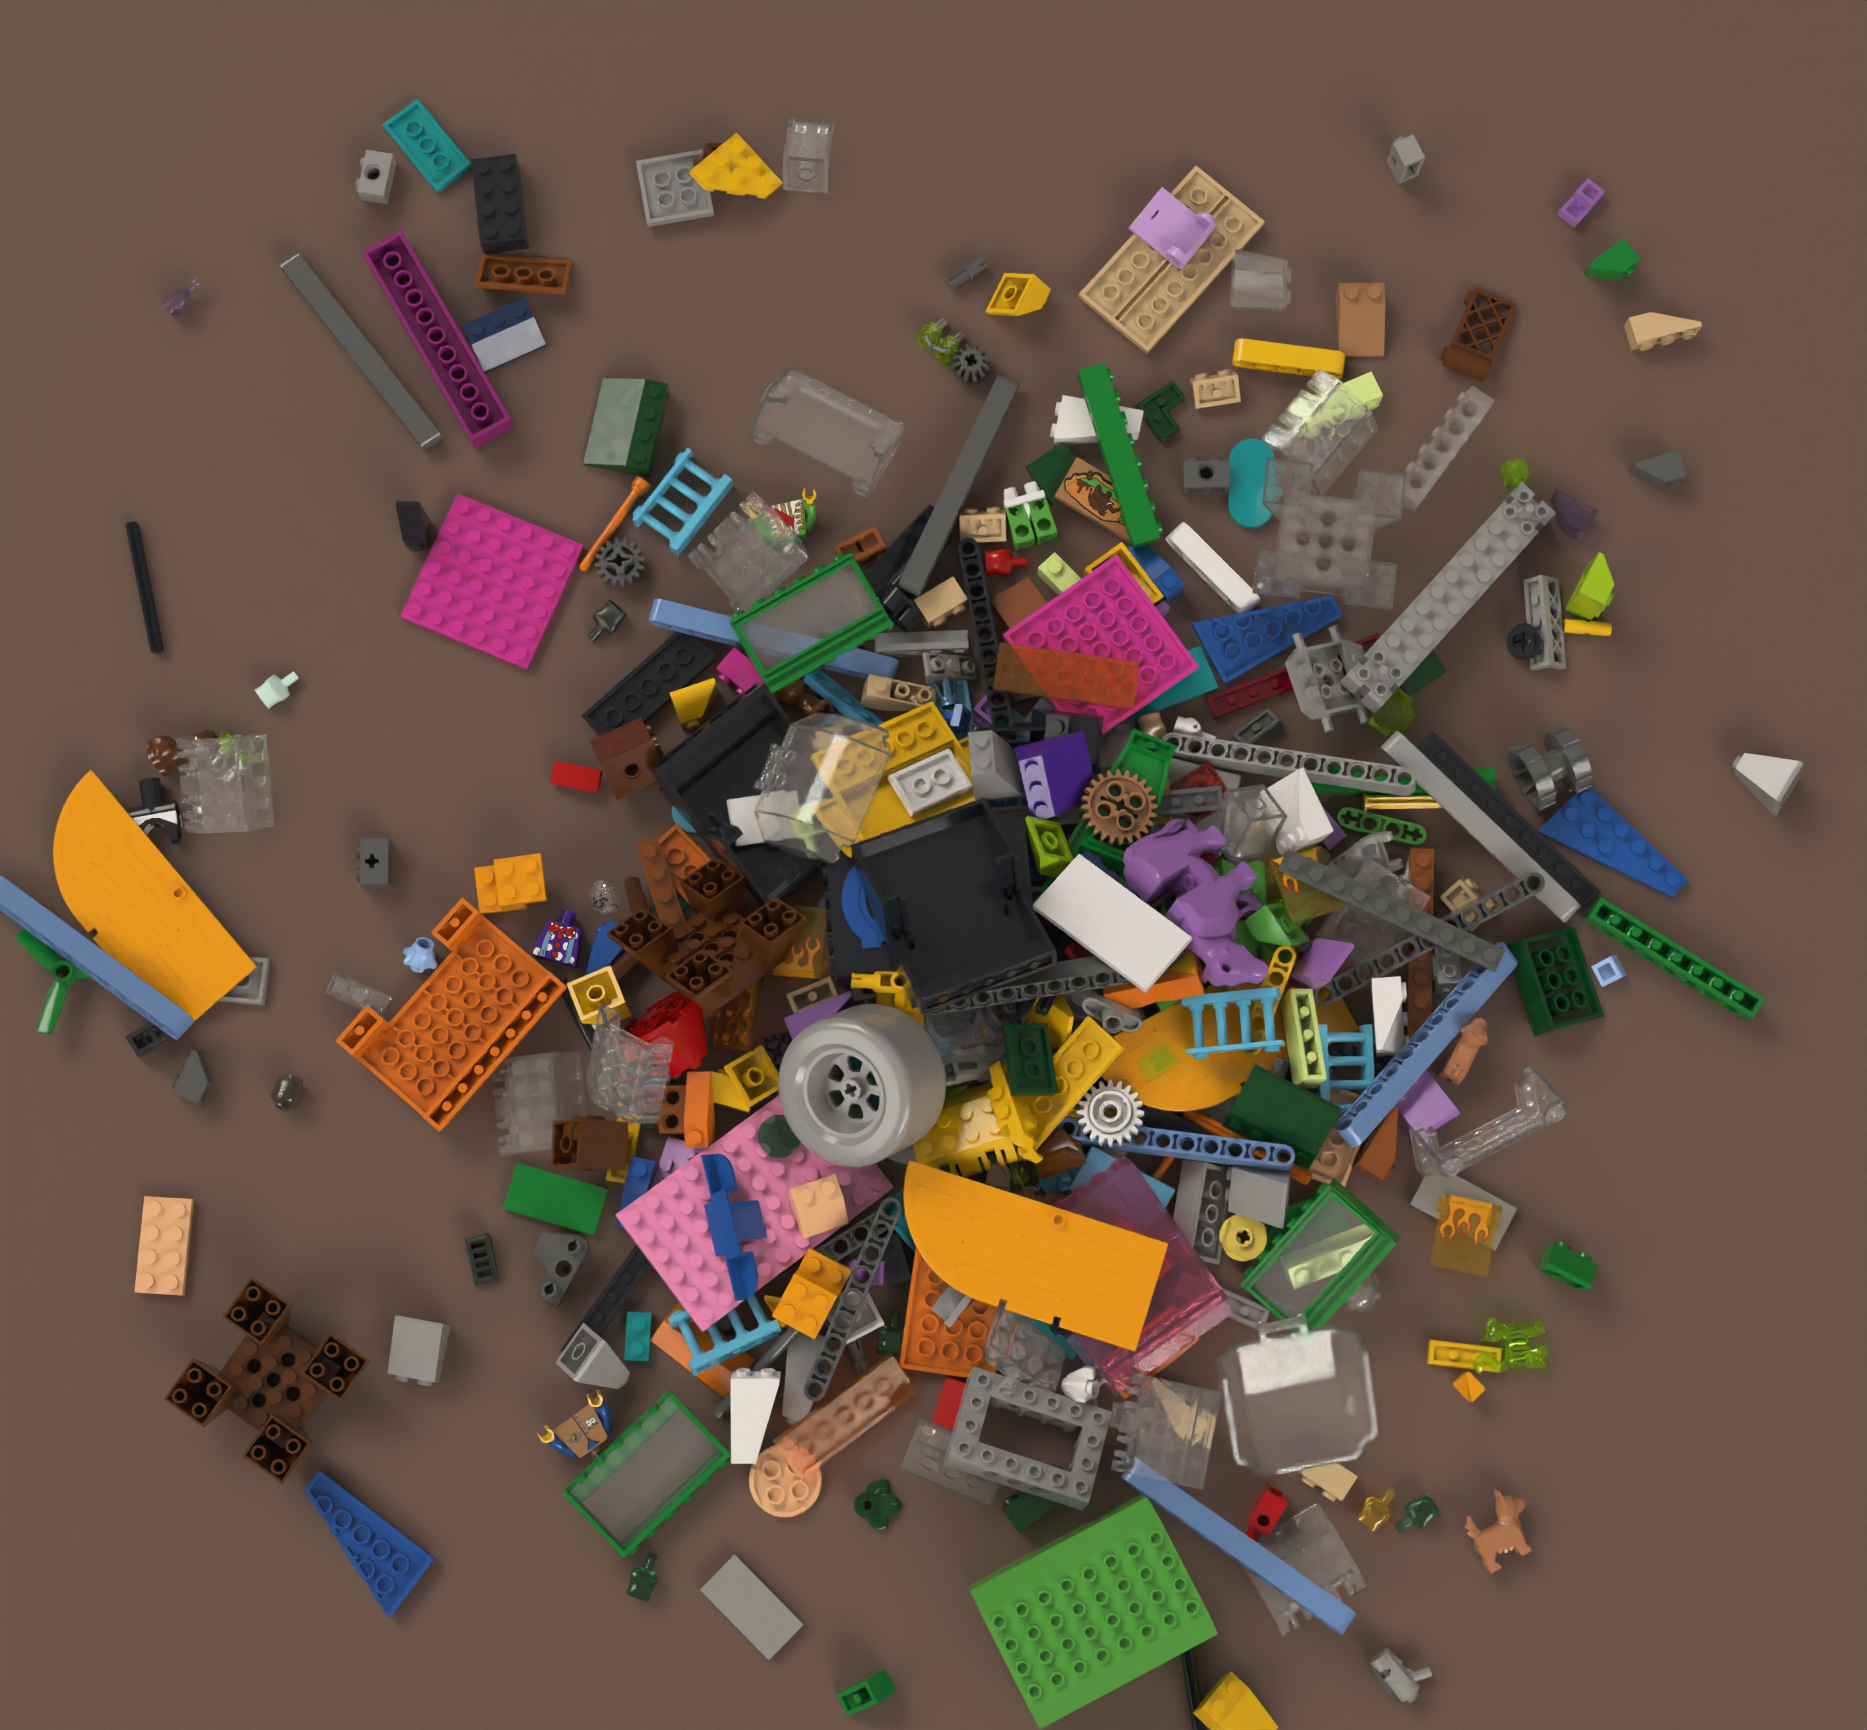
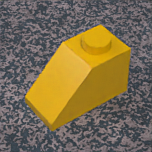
[712,1069,751,1114]

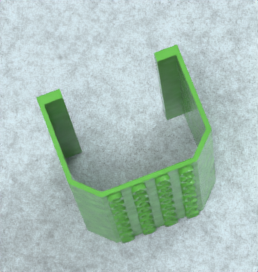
[969,1494,1218,1729]

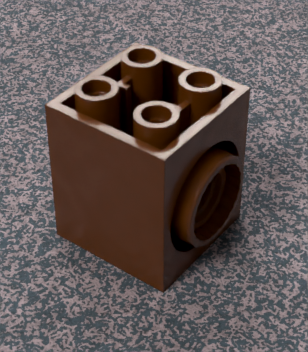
[590,718,664,800]
[551,1115,629,1172]

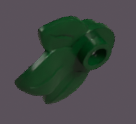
[854,1479,902,1529]

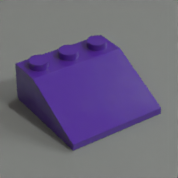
[1014,731,1094,819]

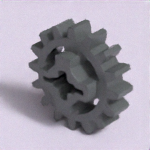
[594,538,645,589]

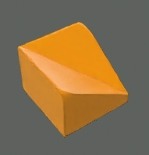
[1453,1372,1485,1402]

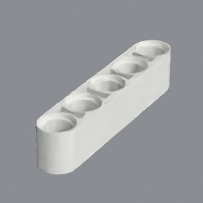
[1165,522,1261,613]

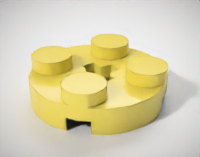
[1219,1214,1268,1261]

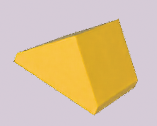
[724,1045,779,1108]

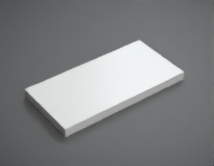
[1033,854,1192,993]

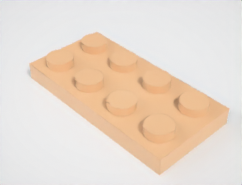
[134,1196,194,1296]

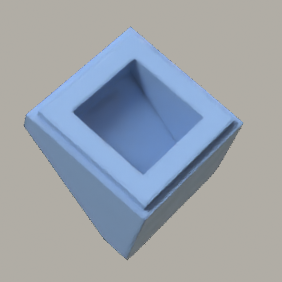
[1591,955,1627,987]

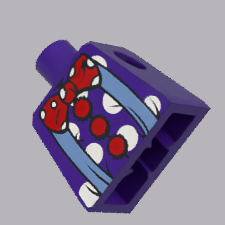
[532,910,583,969]

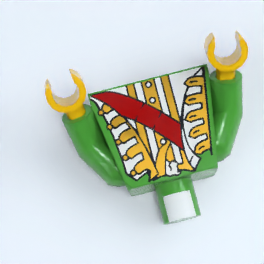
[746,487,817,556]

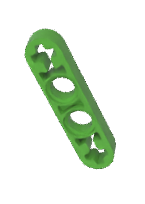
[1336,807,1426,847]

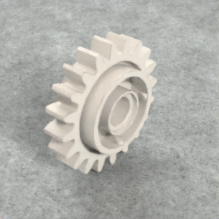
[1077,1080,1144,1147]

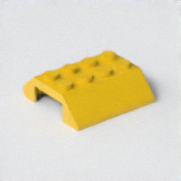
[913,1082,1019,1178]

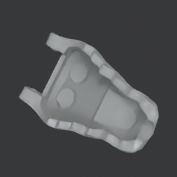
[1322,831,1404,884]

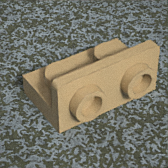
[1190,369,1241,409]
[959,507,1006,542]
[1439,876,1494,932]

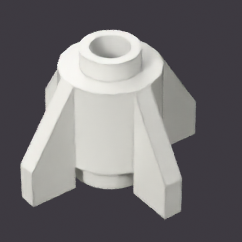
[1061,1366,1105,1407]

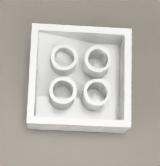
[1255,767,1334,856]
[1371,976,1409,1057]

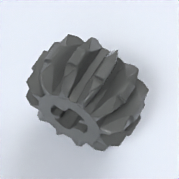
[952,344,990,384]

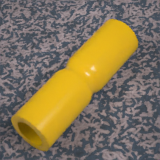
[1563,619,1612,636]

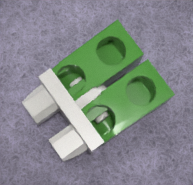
[1003,481,1058,551]

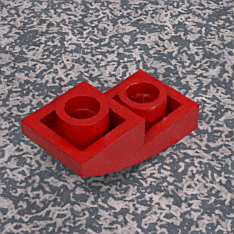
[550,760,603,793]

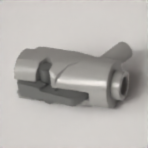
[1370,1648,1432,1703]

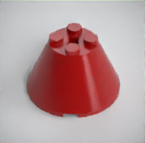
[617,991,709,1079]

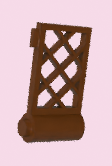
[1439,287,1517,382]

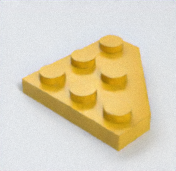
[689,132,783,199]

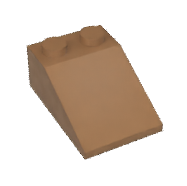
[1335,282,1385,358]

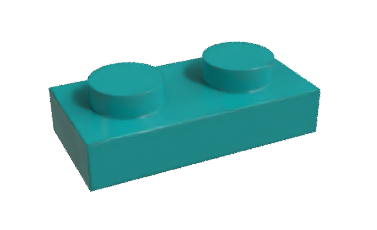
[624,1312,652,1361]

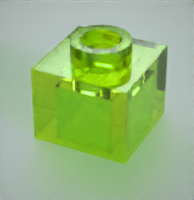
[1498,457,1529,488]

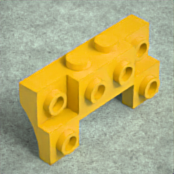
[988,1060,1043,1164]

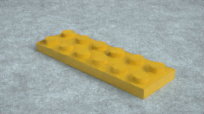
[1026,1016,1125,1151]

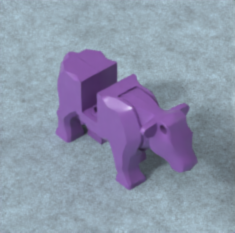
[1123,819,1268,987]

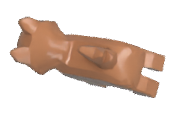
[1437,1018,1488,1086]
[1464,1489,1532,1574]

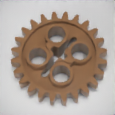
[1080,769,1158,847]

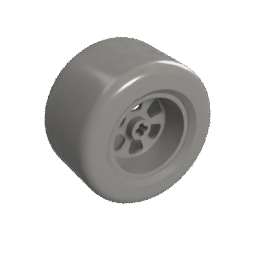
[778,1004,946,1167]

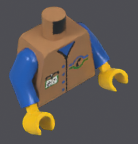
[537,1389,612,1460]

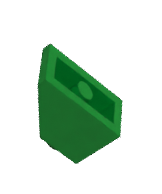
[1584,239,1640,280]
[836,1669,896,1717]

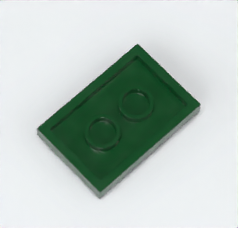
[1001,1023,1058,1096]

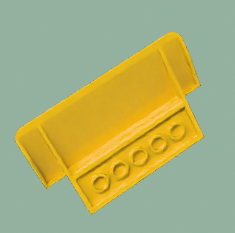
[811,701,975,858]

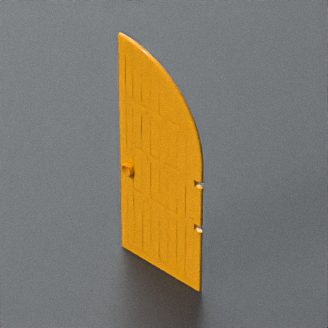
[53,770,257,1022]
[1101,935,1359,1112]
[903,1160,1168,1352]

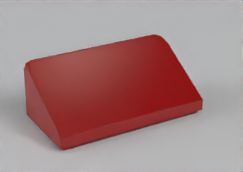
[932,1377,966,1430]

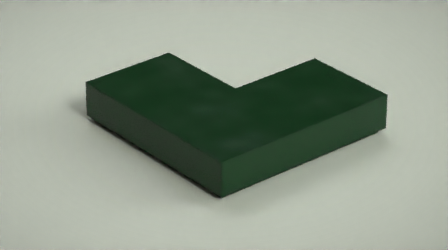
[1135,381,1186,443]

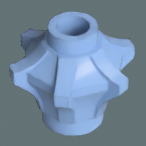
[403,937,438,973]

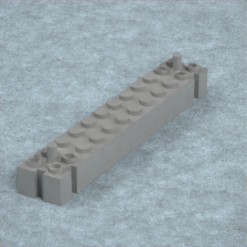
[1340,482,1556,713]

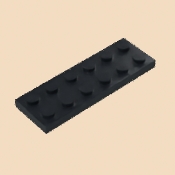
[581,632,717,737]

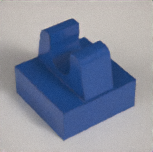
[943,704,971,735]

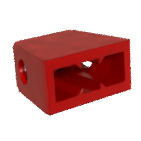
[1245,1482,1288,1542]

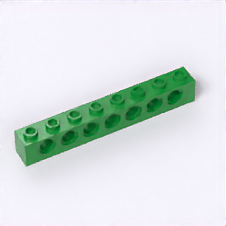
[1584,897,1765,1021]

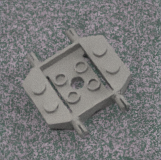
[1285,625,1370,733]

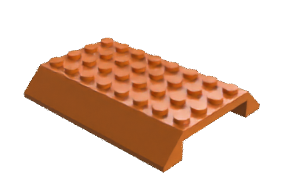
[335,898,567,1133]

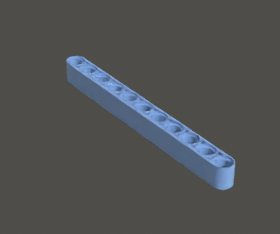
[648,599,899,679]
[0,875,194,1040]
[1335,942,1518,1147]
[1053,1117,1295,1171]
[1120,1457,1356,1635]

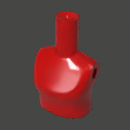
[985,549,1027,576]

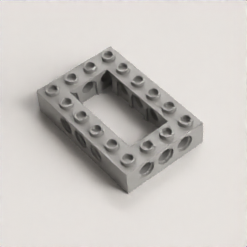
[943,1366,1112,1511]

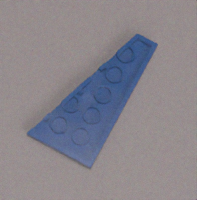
[1190,595,1343,684]
[1538,787,1689,898]
[304,1470,435,1619]

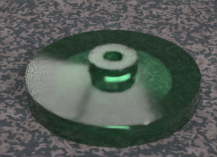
[757,1115,800,1158]

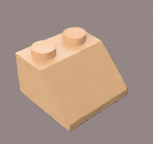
[787,1174,849,1239]

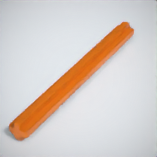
[1183,1110,1312,1185]

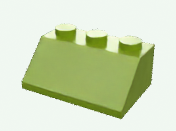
[1565,552,1615,622]

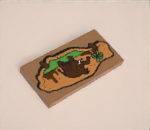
[1054,457,1155,543]

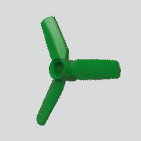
[15,929,91,1034]

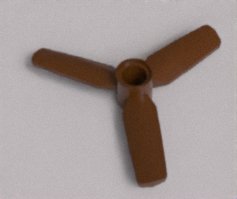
[610,877,650,981]

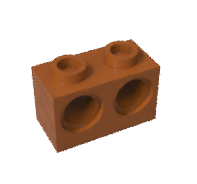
[834,526,886,573]
[656,1085,686,1135]

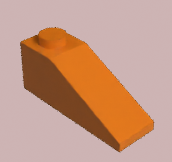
[684,1071,716,1148]

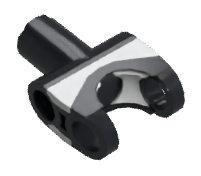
[128,778,182,844]

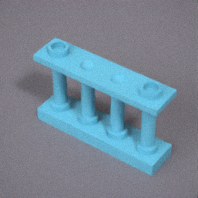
[632,448,733,557]
[1181,987,1285,1059]
[1312,1024,1375,1114]
[668,1294,781,1376]

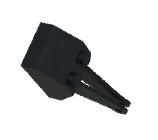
[970,708,1103,764]

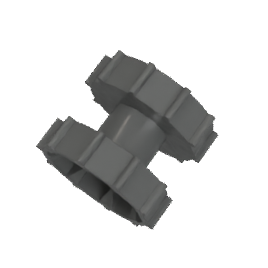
[1507,724,1594,810]

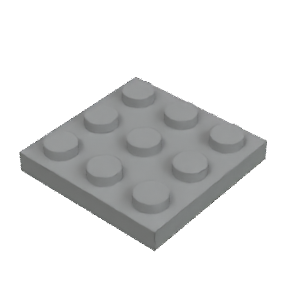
[636,149,714,227]

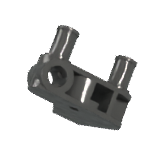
[532,1233,590,1307]

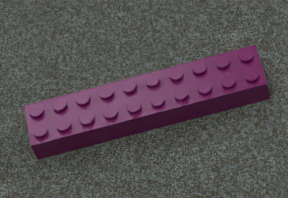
[362,230,515,449]

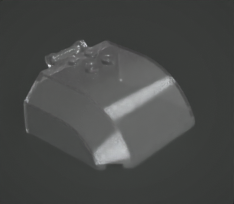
[753,713,891,863]
[1216,1313,1378,1477]

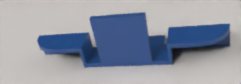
[701,1153,767,1301]

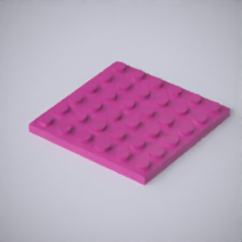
[400,493,584,671]
[1003,555,1199,736]

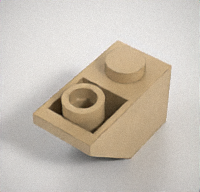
[1298,1462,1358,1502]

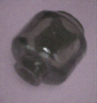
[270,1074,306,1112]

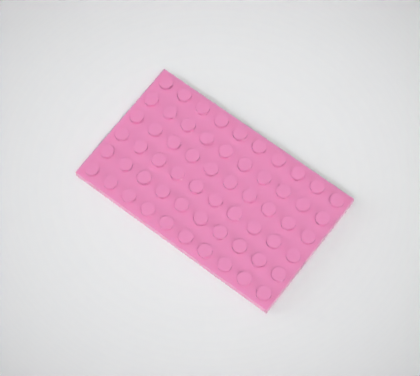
[615,1095,894,1332]

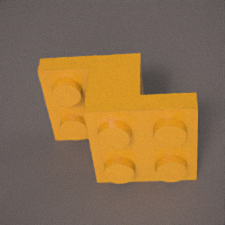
[474,853,547,915]
[772,1247,852,1339]

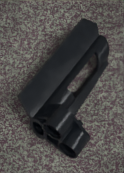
[863,505,951,632]

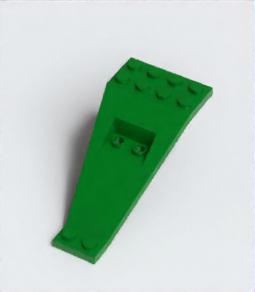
[1034,729,1176,912]

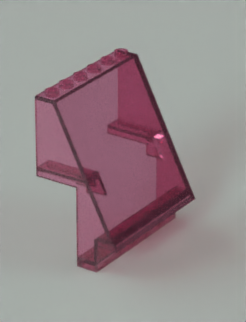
[1052,1156,1234,1396]

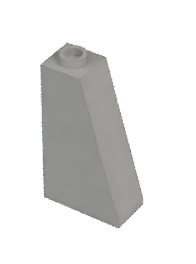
[782,1332,837,1427]

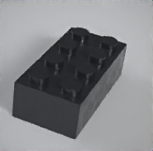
[471,154,529,254]

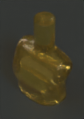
[1355,1488,1396,1533]

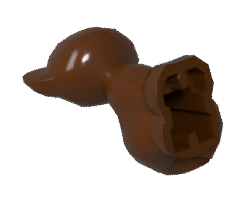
[773,677,836,729]
[146,730,217,777]

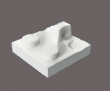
[827,1291,885,1345]

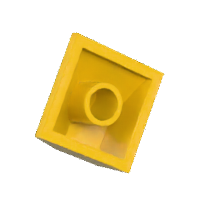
[985,273,1051,316]
[670,678,719,730]
[567,965,632,1025]

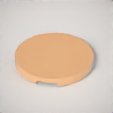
[749,1443,822,1517]

